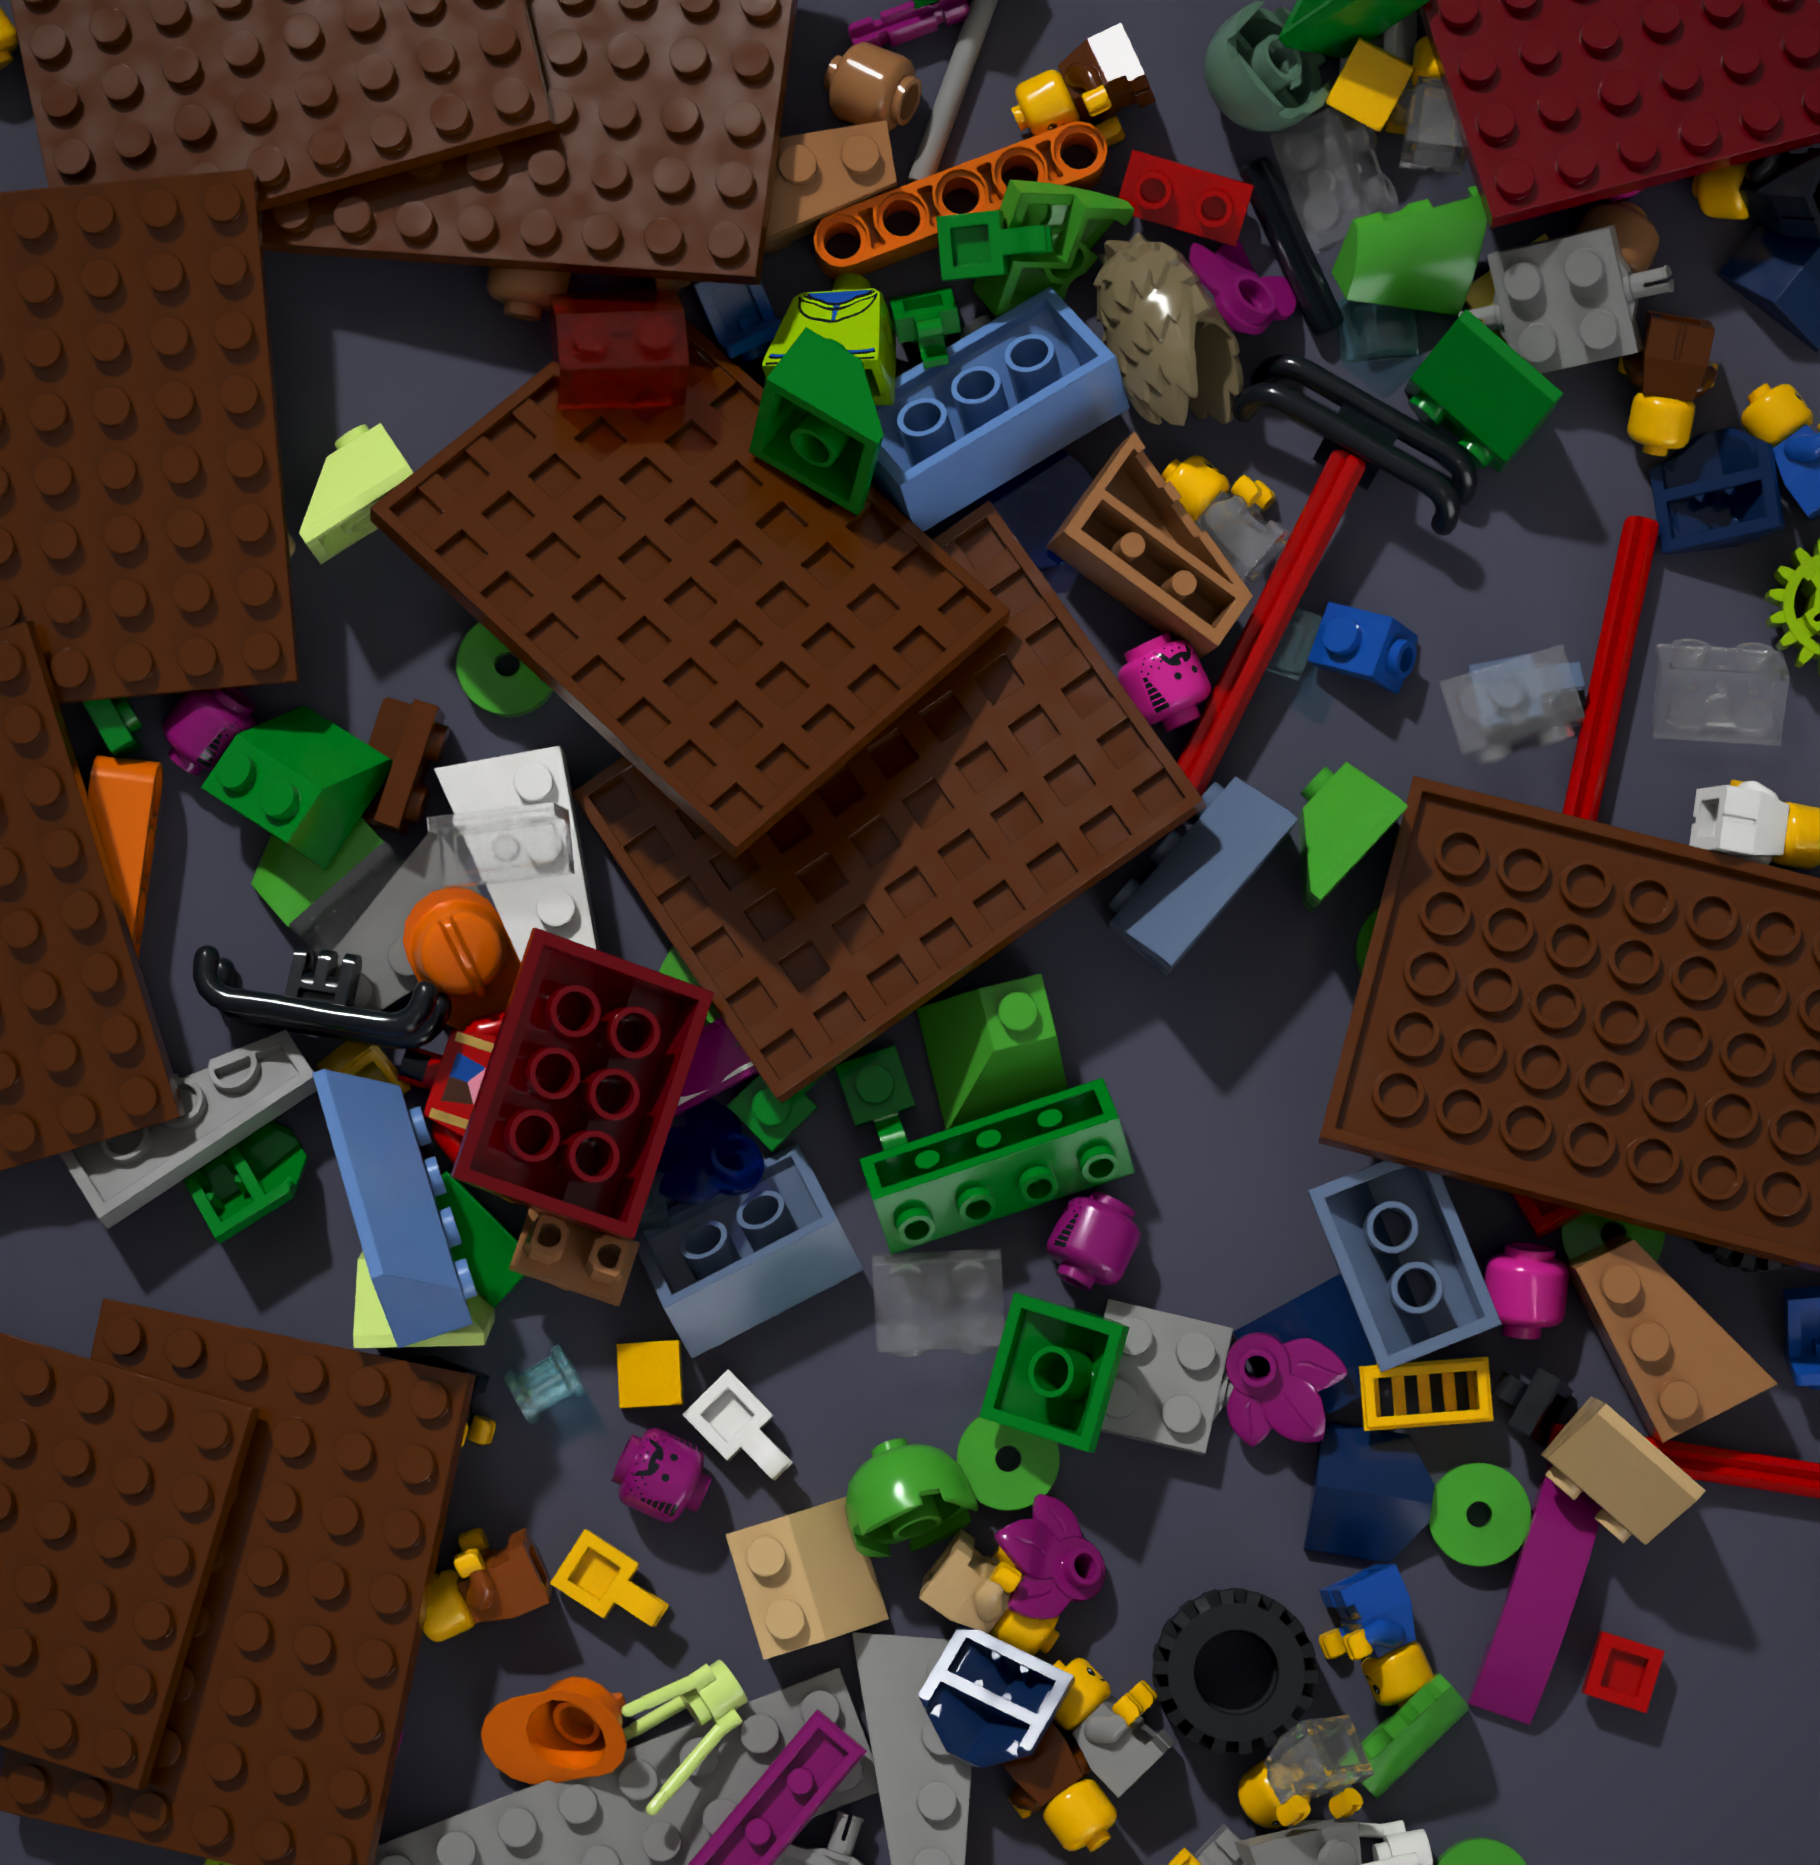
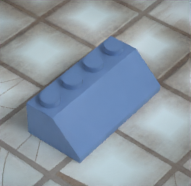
[872,287,1130,532]
[312,1069,478,1348]

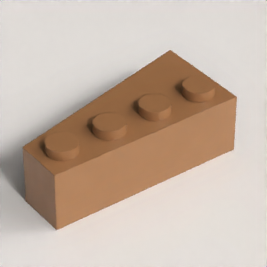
[655,120,897,299]

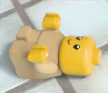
[919,1529,1060,1656]

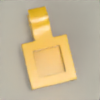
[550,1529,670,1627]

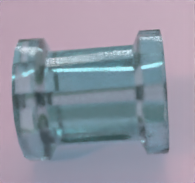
[503,1343,587,1425]

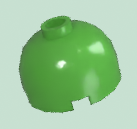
[845,1438,978,1558]

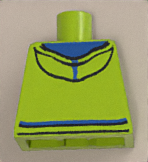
[762,273,896,406]

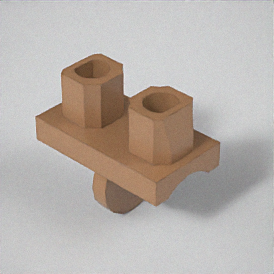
[508,1208,640,1307]

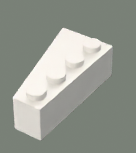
[434,746,600,962]

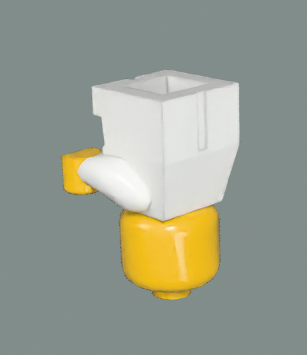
[1689,779,1820,870]

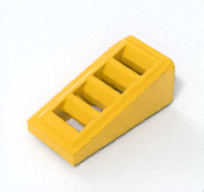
[1358,1357,1494,1431]

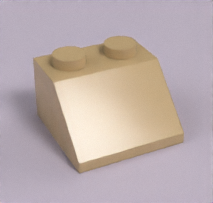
[1540,1396,1706,1545]
[726,1496,889,1660]

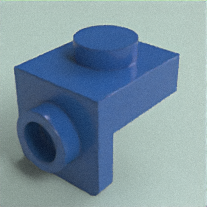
[690,281,782,362]
[1307,601,1418,694]
[1783,1286,1820,1390]

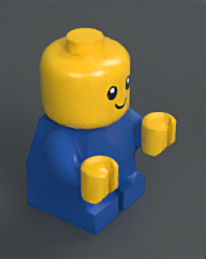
[1741,383,1820,521]
[1318,1564,1434,1709]

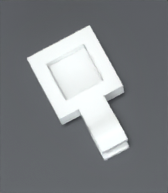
[682,1369,793,1480]

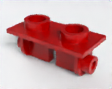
[1118,149,1254,247]

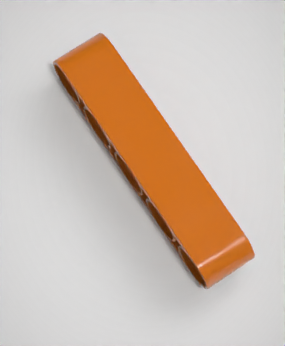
[814,121,1107,279]
[88,755,163,961]

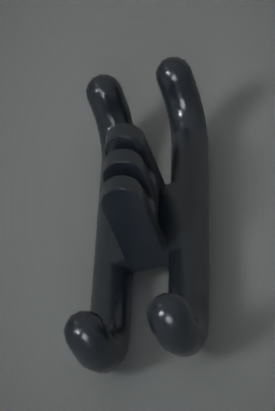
[1233,354,1478,536]
[193,945,452,1049]

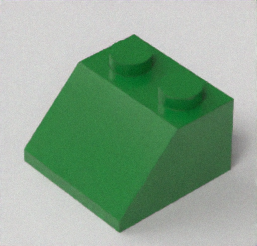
[1404,309,1563,473]
[749,327,884,516]
[201,705,393,870]

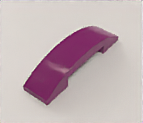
[1467,1461,1602,1725]

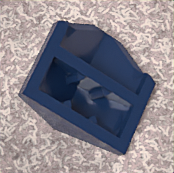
[1717,225,1820,353]
[1649,427,1785,555]
[1233,1274,1377,1413]
[1303,1422,1434,1562]
[918,1624,1075,1769]

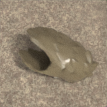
[1093,233,1244,426]

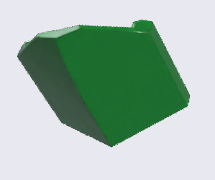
[183,1121,308,1244]

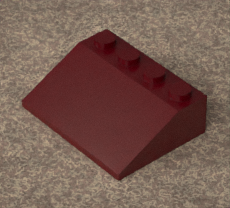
[450,928,714,1239]

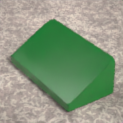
[436,1171,526,1308]

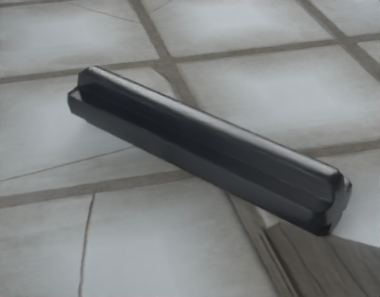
[1240,157,1344,335]

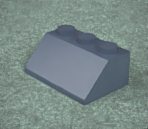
[1108,776,1298,977]
[632,1143,864,1358]
[1307,1160,1502,1372]

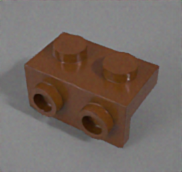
[361,697,450,836]

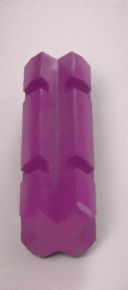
[848,0,969,48]

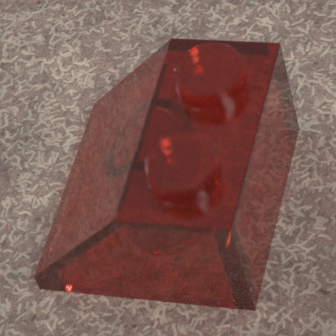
[549,290,689,410]

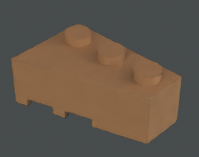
[1046,432,1253,659]
[1565,1235,1778,1443]

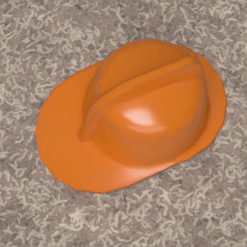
[403,887,521,1031]
[481,1676,627,1784]

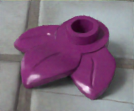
[1189,240,1297,335]
[1226,1332,1348,1447]
[994,1494,1106,1620]

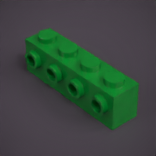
[859,1078,1135,1254]

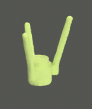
[621,1659,748,1816]

